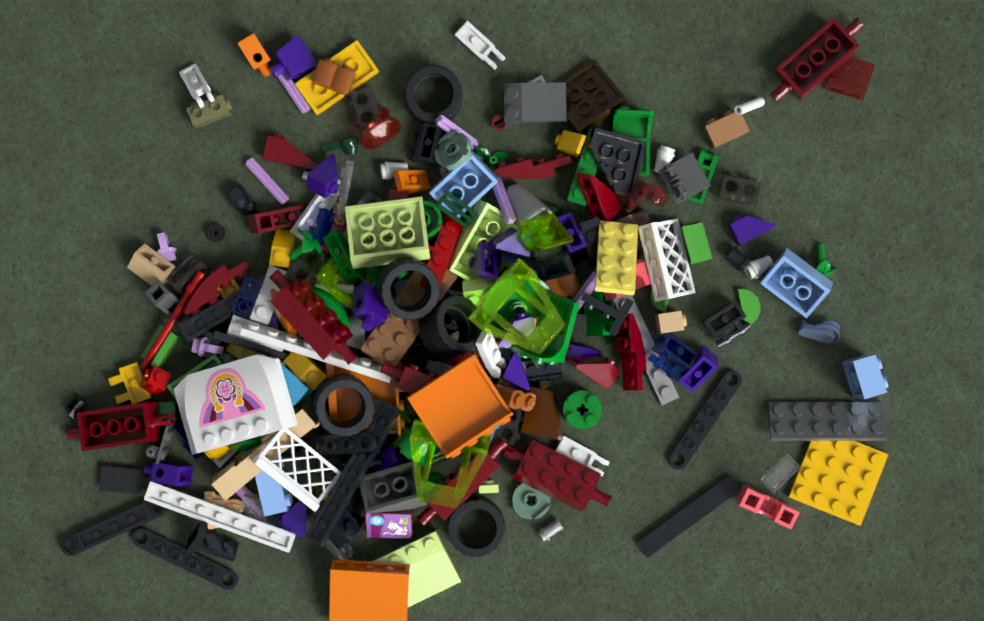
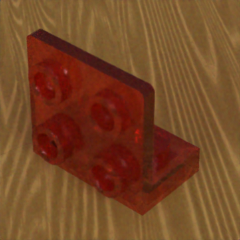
[826,57,875,101]
[625,183,670,215]

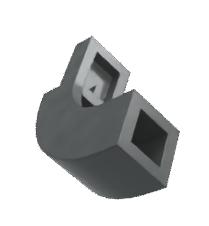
[144,279,200,342]

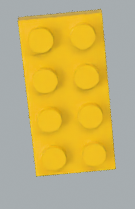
[295,40,379,116]

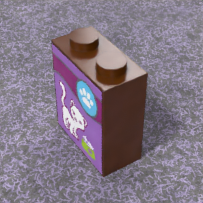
[362,506,413,539]

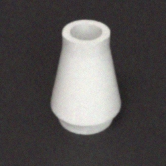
[653,145,675,173]
[380,162,408,180]
[743,255,773,280]

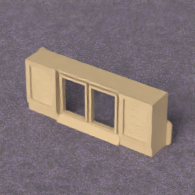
[211,403,320,500]

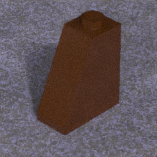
[521,384,563,440]

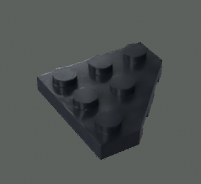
[588,128,646,198]

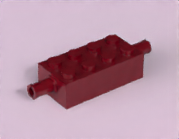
[770,18,864,103]
[269,269,357,365]
[380,361,439,394]
[66,402,175,451]
[417,437,509,526]
[503,440,612,512]

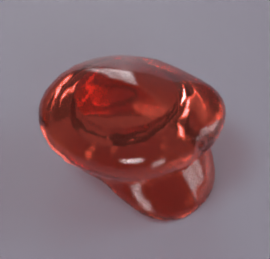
[360,107,401,150]

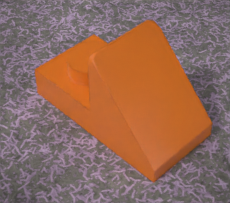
[393,170,431,194]

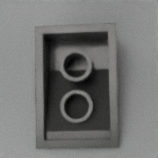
[504,82,567,125]
[360,461,428,514]

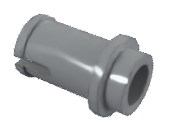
[538,519,563,541]

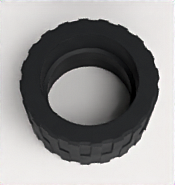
[404,64,463,124]
[377,257,440,320]
[419,295,484,359]
[313,373,374,437]
[447,497,505,558]

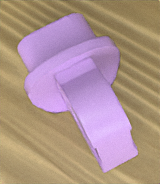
[157,232,177,262]
[192,337,224,357]

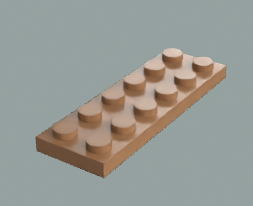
[361,259,457,366]

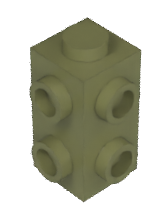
[186,93,233,129]

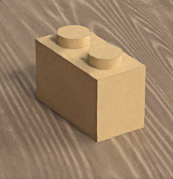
[127,244,176,286]
[655,311,687,334]

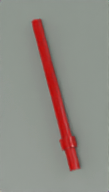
[139,270,205,371]

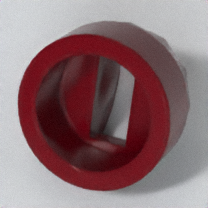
[491,114,507,130]

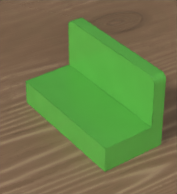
[680,222,712,265]
[141,325,180,368]

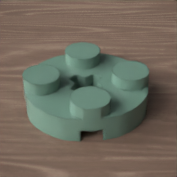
[434,131,472,171]
[512,483,550,519]

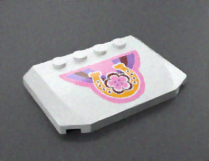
[174,354,298,455]

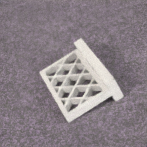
[638,219,695,302]
[252,428,342,511]

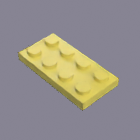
[595,220,638,295]

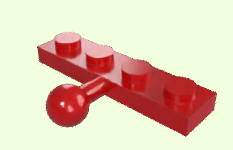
[420,216,463,288]

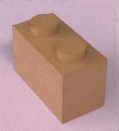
[703,109,750,149]

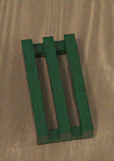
[435,190,478,228]

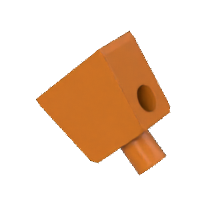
[238,33,271,78]

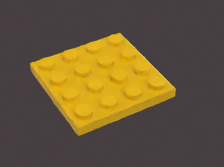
[788,441,888,526]

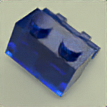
[648,332,700,382]

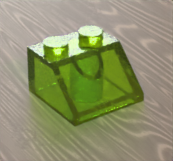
[516,213,574,251]

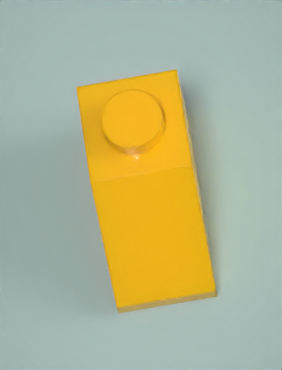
[555,130,586,158]
[269,229,295,269]
[283,352,327,390]

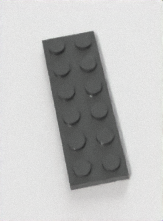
[768,402,887,441]

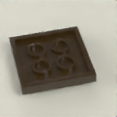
[562,59,627,134]

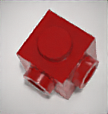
[139,365,171,395]

